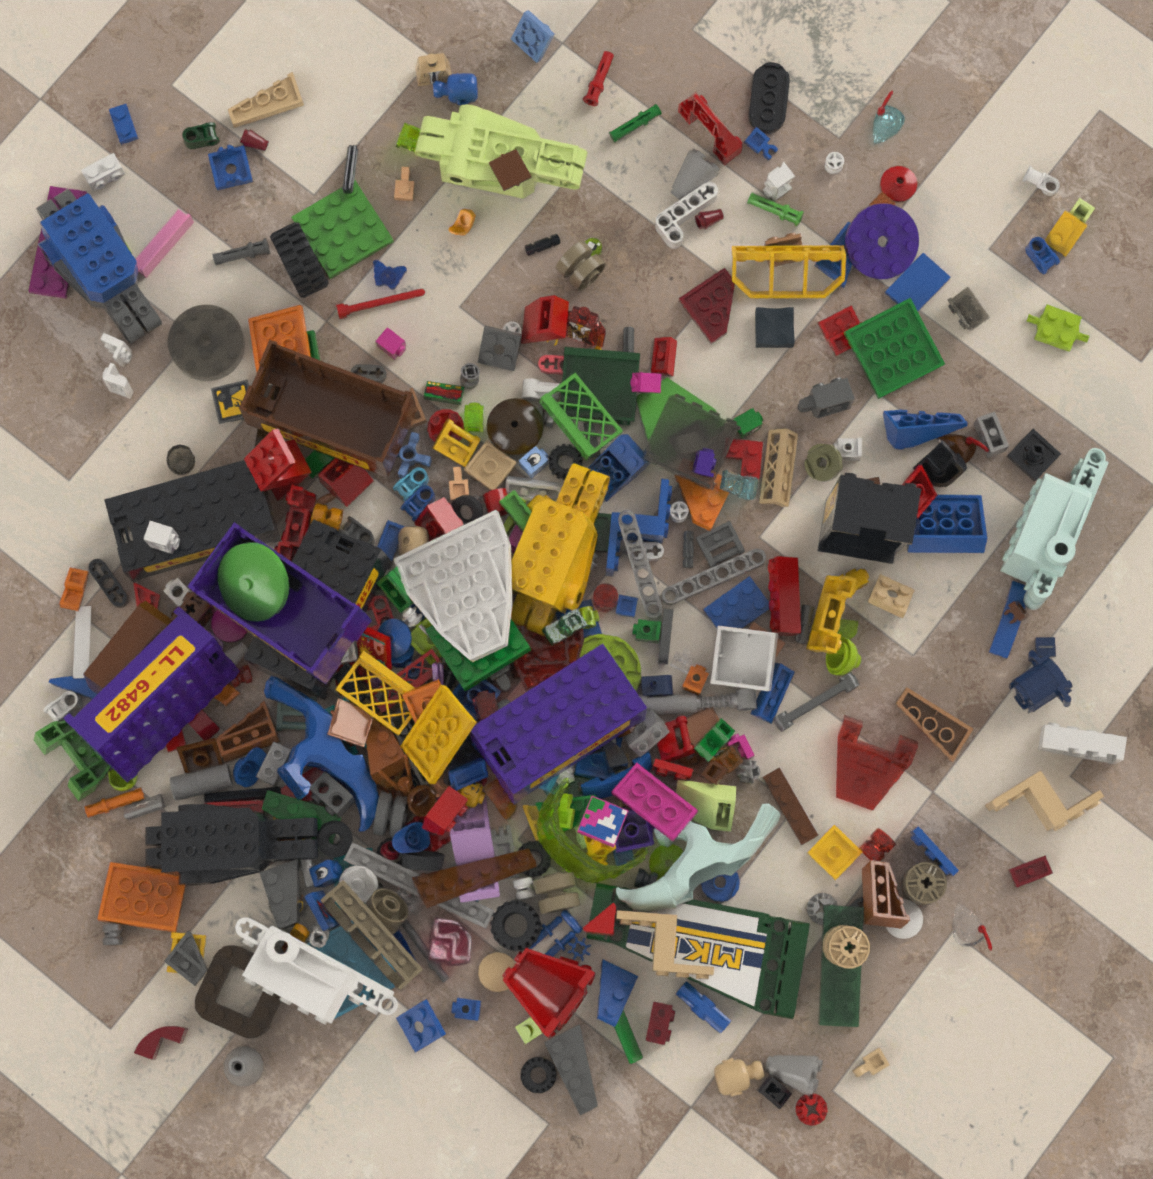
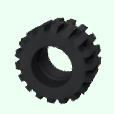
[490,900,542,951]

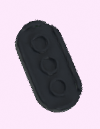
[749,62,790,134]

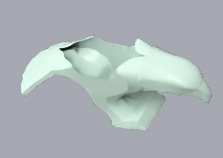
[616,804,781,912]

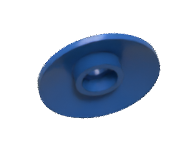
[378,619,412,658]

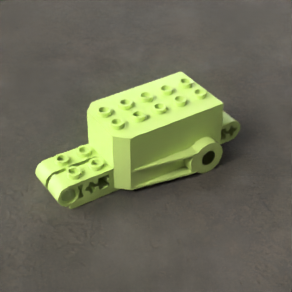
[415,104,588,199]

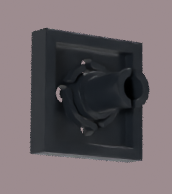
[1006,429,1061,482]

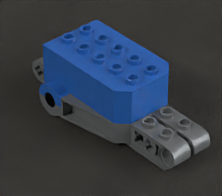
[36,189,162,344]

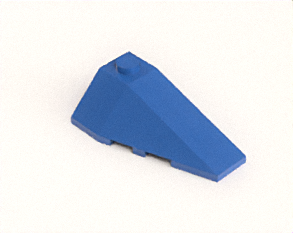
[883,410,968,450]

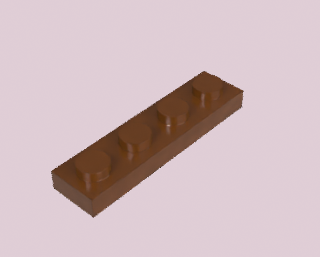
[762,767,819,845]

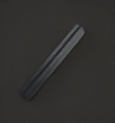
[204,787,281,803]

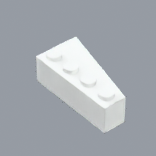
[1038,723,1127,765]

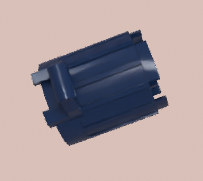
[1009,650,1073,714]

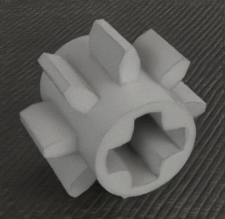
[736,759,760,784]

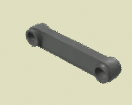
[773,672,859,732]

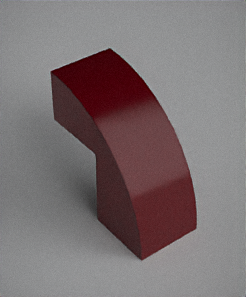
[134,1026,188,1060]

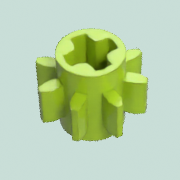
[577,606,599,629]

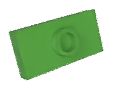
[499,490,531,532]

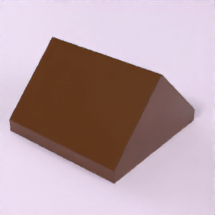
[177,738,224,774]

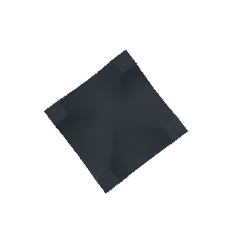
[755,307,795,348]

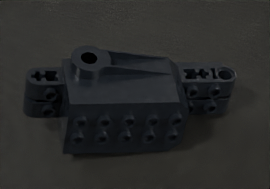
[145,804,318,886]

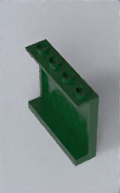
[560,347,640,425]

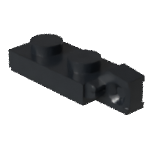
[334,663,377,710]

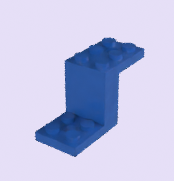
[606,479,672,576]

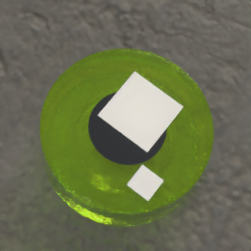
[585,238,602,257]

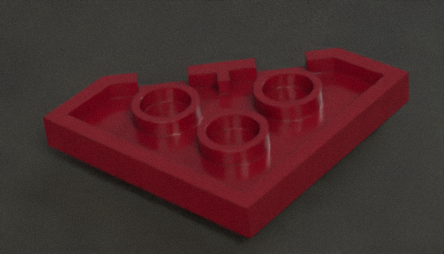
[679,268,735,344]

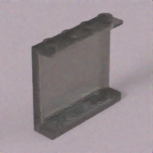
[641,394,741,490]

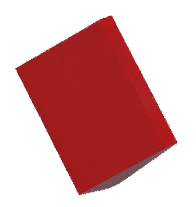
[902,465,937,518]
[582,903,616,936]

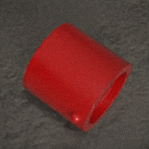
[482,488,508,517]

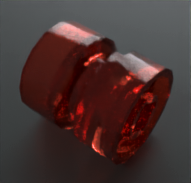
[593,583,618,613]
[859,828,896,862]

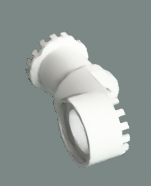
[1022,166,1060,196]
[309,922,330,948]

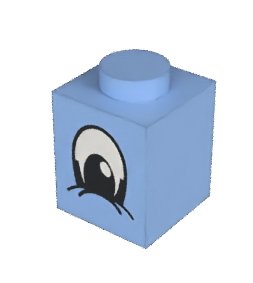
[519,446,549,479]

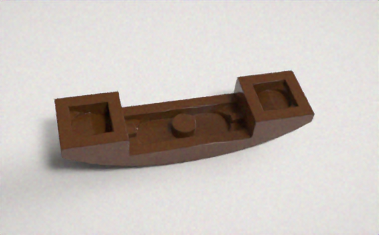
[657,737,728,786]

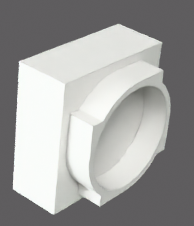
[711,626,778,691]

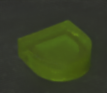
[838,619,858,640]

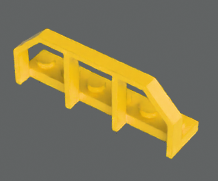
[731,245,846,298]

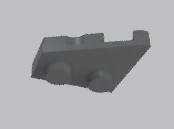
[164,931,208,986]

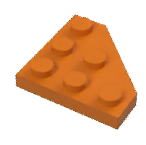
[674,458,734,531]

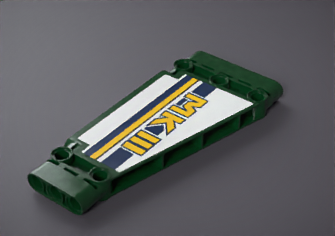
[586,882,810,1019]

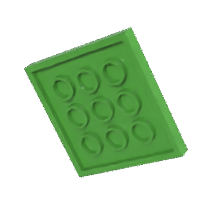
[291,180,394,279]

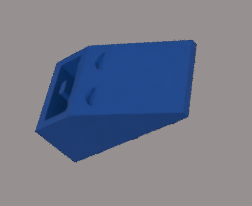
[588,434,652,502]

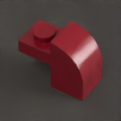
[188,709,220,740]

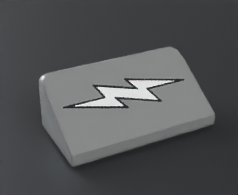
[124,794,165,820]

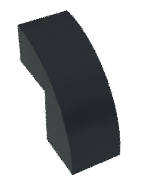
[590,741,628,773]

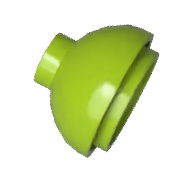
[825,637,861,676]

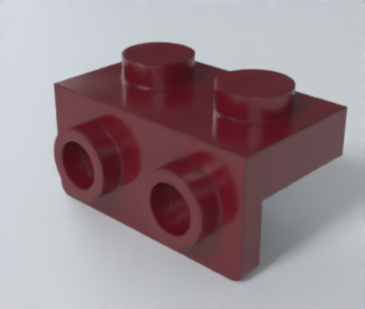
[646,1002,675,1045]

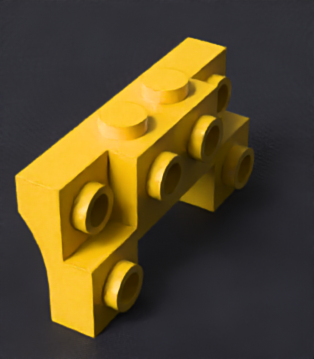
[806,575,857,654]

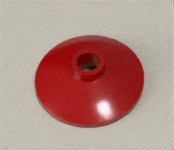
[880,166,917,202]

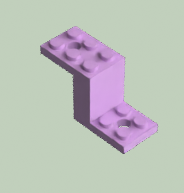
[450,789,500,903]

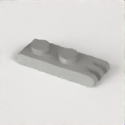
[491,825,519,880]

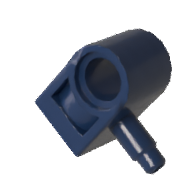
[641,675,674,697]

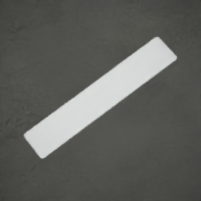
[73,606,91,679]

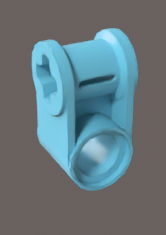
[393,467,429,502]

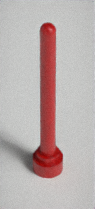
[336,288,425,319]

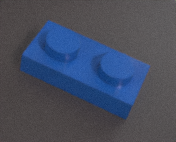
[109,104,139,145]

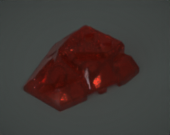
[513,622,584,692]

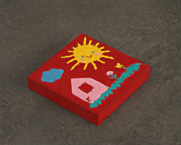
[357,627,392,670]

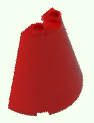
[502,948,596,1039]

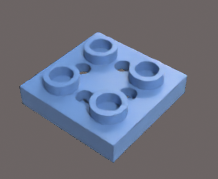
[511,10,555,63]

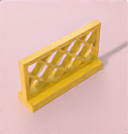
[335,651,414,736]

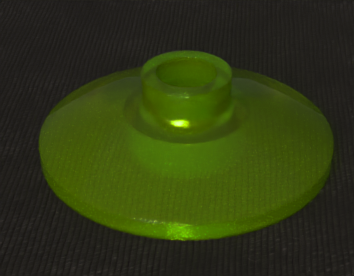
[649,844,684,880]

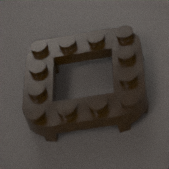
[195,945,281,1038]

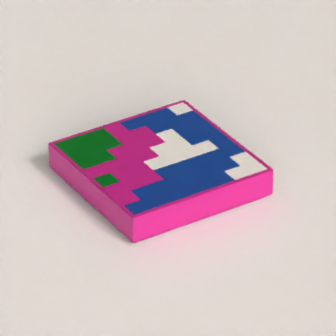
[577,796,629,848]

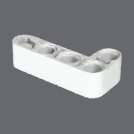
[655,182,718,249]

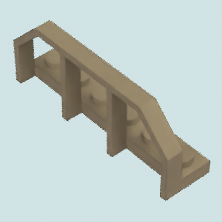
[321,880,423,992]

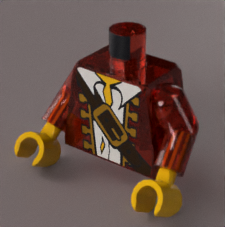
[547,306,606,350]

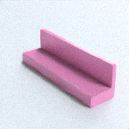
[136,209,194,278]

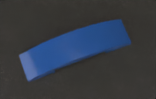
[989,581,1026,659]
[581,752,652,799]

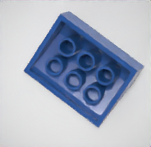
[907,495,988,553]

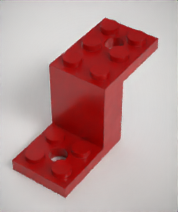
[244,429,311,501]

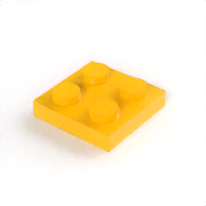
[807,825,862,880]

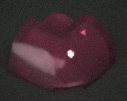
[428,917,472,966]

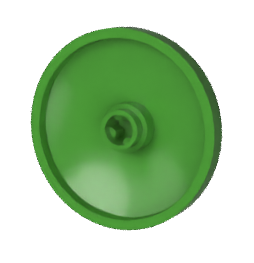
[218,542,289,621]

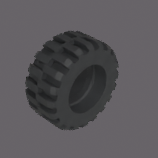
[270,222,329,298]

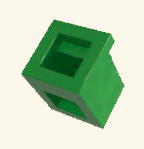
[632,619,661,644]

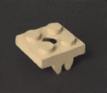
[868,574,915,618]

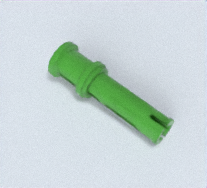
[747,192,804,227]

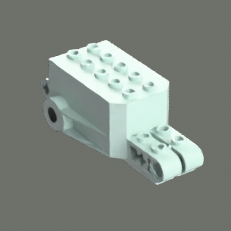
[1000,448,1109,610]

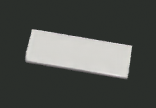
[505,476,563,502]

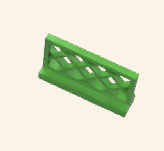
[539,373,623,461]

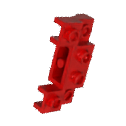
[274,485,317,562]

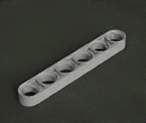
[618,510,662,618]
[662,548,766,605]

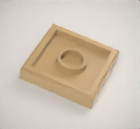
[464,440,517,491]

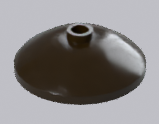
[486,398,544,455]

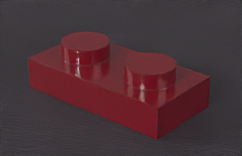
[1008,855,1053,888]

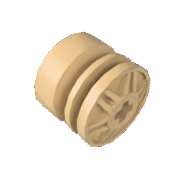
[822,925,870,968]

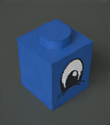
[309,860,342,888]

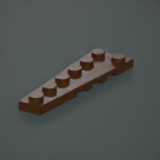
[412,849,537,909]

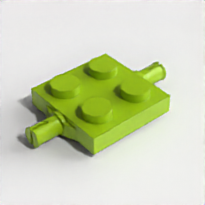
[1026,304,1090,352]

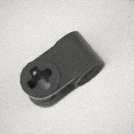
[338,516,375,545]

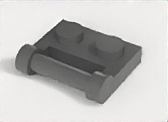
[696,521,745,568]

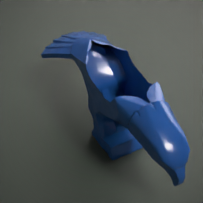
[264,676,379,832]

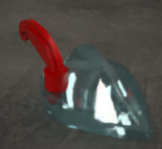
[873,91,905,145]

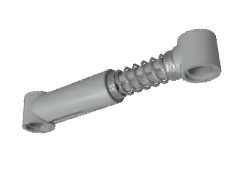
[640,689,757,715]

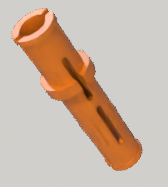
[84,787,145,818]

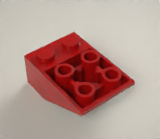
[521,295,569,344]

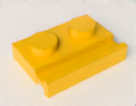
[1045,210,1088,257]

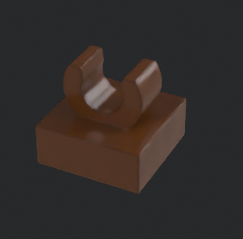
[1004,600,1029,624]

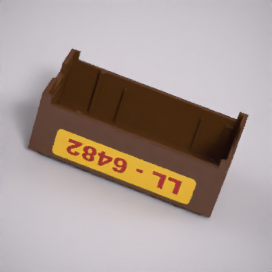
[239,340,417,478]

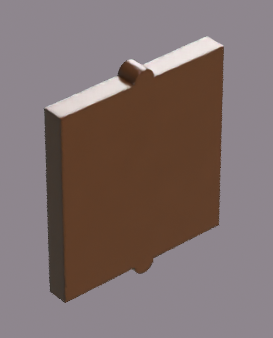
[489,149,532,191]

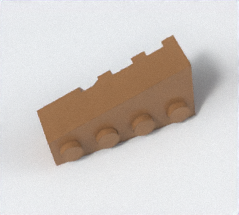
[895,687,973,762]

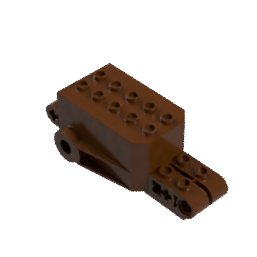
[83,591,215,694]

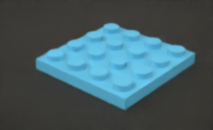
[307,920,396,1019]

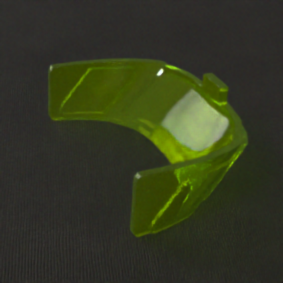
[537,777,648,883]

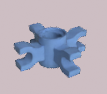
[397,432,432,478]

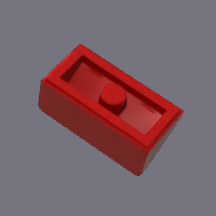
[651,337,677,376]

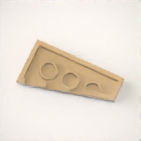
[228,72,304,128]

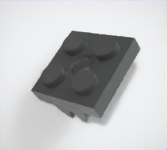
[477,325,522,371]

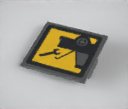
[211,379,249,424]

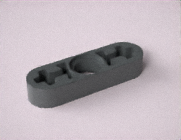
[658,609,674,665]

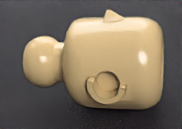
[397,526,429,556]
[714,1058,764,1097]

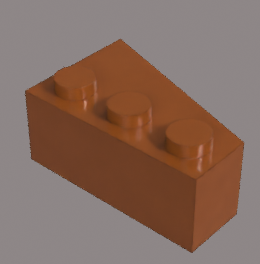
[216,701,281,762]
[366,711,411,785]
[862,860,911,929]

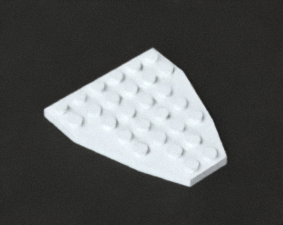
[394,510,512,662]

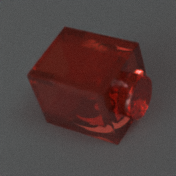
[472,691,498,722]

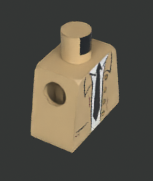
[415,53,451,86]

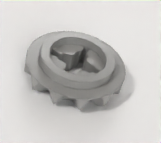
[807,893,839,925]

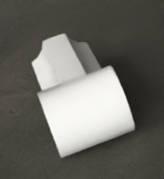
[522,379,560,401]

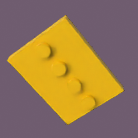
[400,685,477,784]

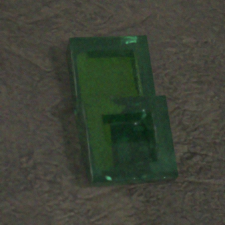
[542,609,587,646]

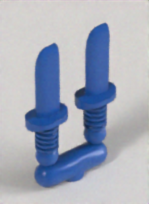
[528,910,582,957]

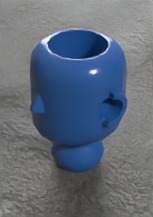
[433,73,478,106]

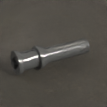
[212,238,271,265]

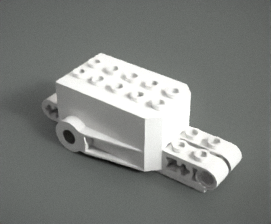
[235,917,398,1025]

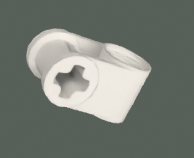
[43,691,82,722]

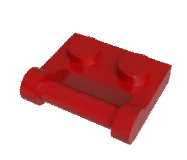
[657,716,695,762]

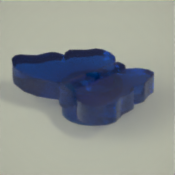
[373,260,407,290]

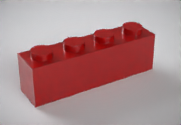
[767,556,801,636]

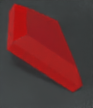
[133,583,160,609]

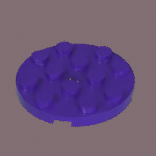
[845,203,919,279]

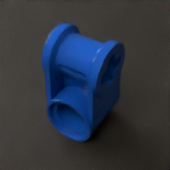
[1025,237,1060,274]
[400,485,435,522]

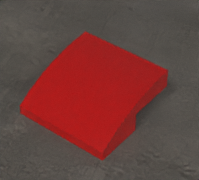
[817,305,862,356]

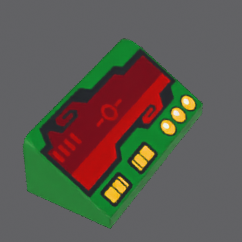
[424,381,464,405]

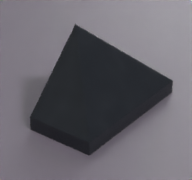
[756,1075,792,1109]

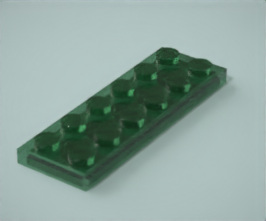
[818,905,864,1027]

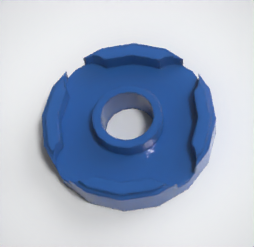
[701,872,740,902]

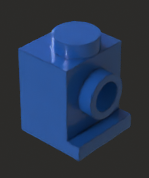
[451,998,481,1021]

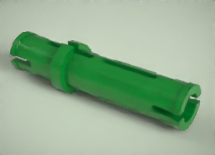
[609,104,662,142]

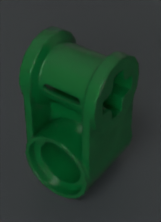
[182,122,220,150]

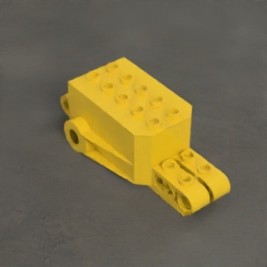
[511,463,610,636]

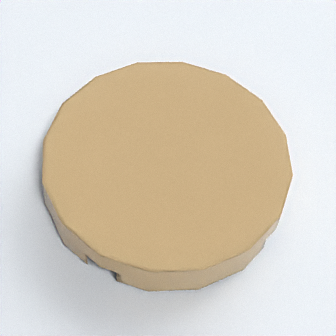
[478,952,516,992]

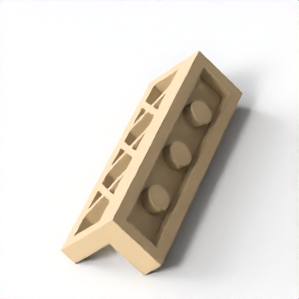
[759,429,798,507]

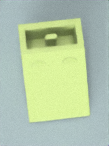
[676,780,736,832]

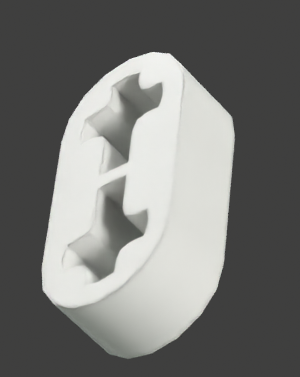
[627,542,664,561]

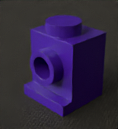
[692,448,716,478]

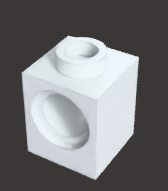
[163,578,191,607]

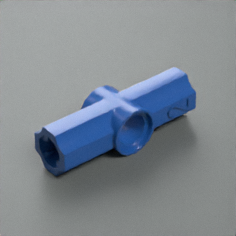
[676,981,731,1034]

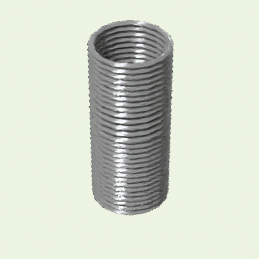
[170,764,233,801]

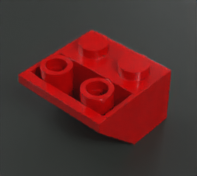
[318,458,374,507]

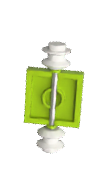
[402,607,450,670]

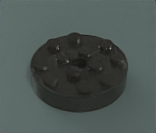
[168,305,245,381]

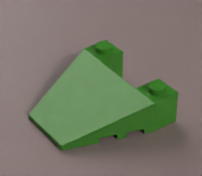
[636,378,725,469]
[34,716,112,801]

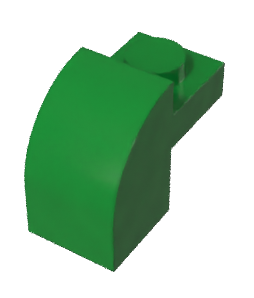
[694,718,735,762]

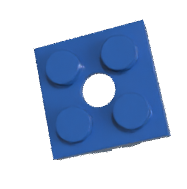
[208,145,253,191]
[396,999,446,1053]

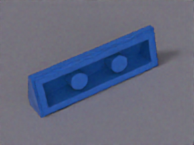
[750,663,795,724]

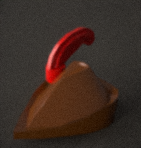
[937,434,989,463]

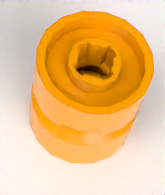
[310,503,343,531]

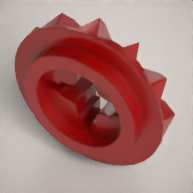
[796,1093,828,1126]

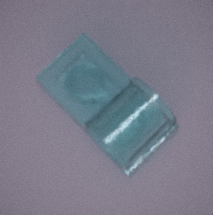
[720,470,759,501]

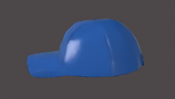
[233,747,267,788]
[392,822,430,853]

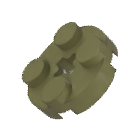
[804,443,843,482]

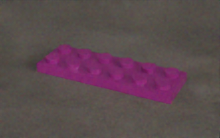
[28,186,87,299]

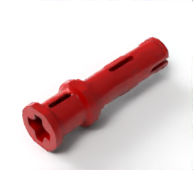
[583,51,614,106]

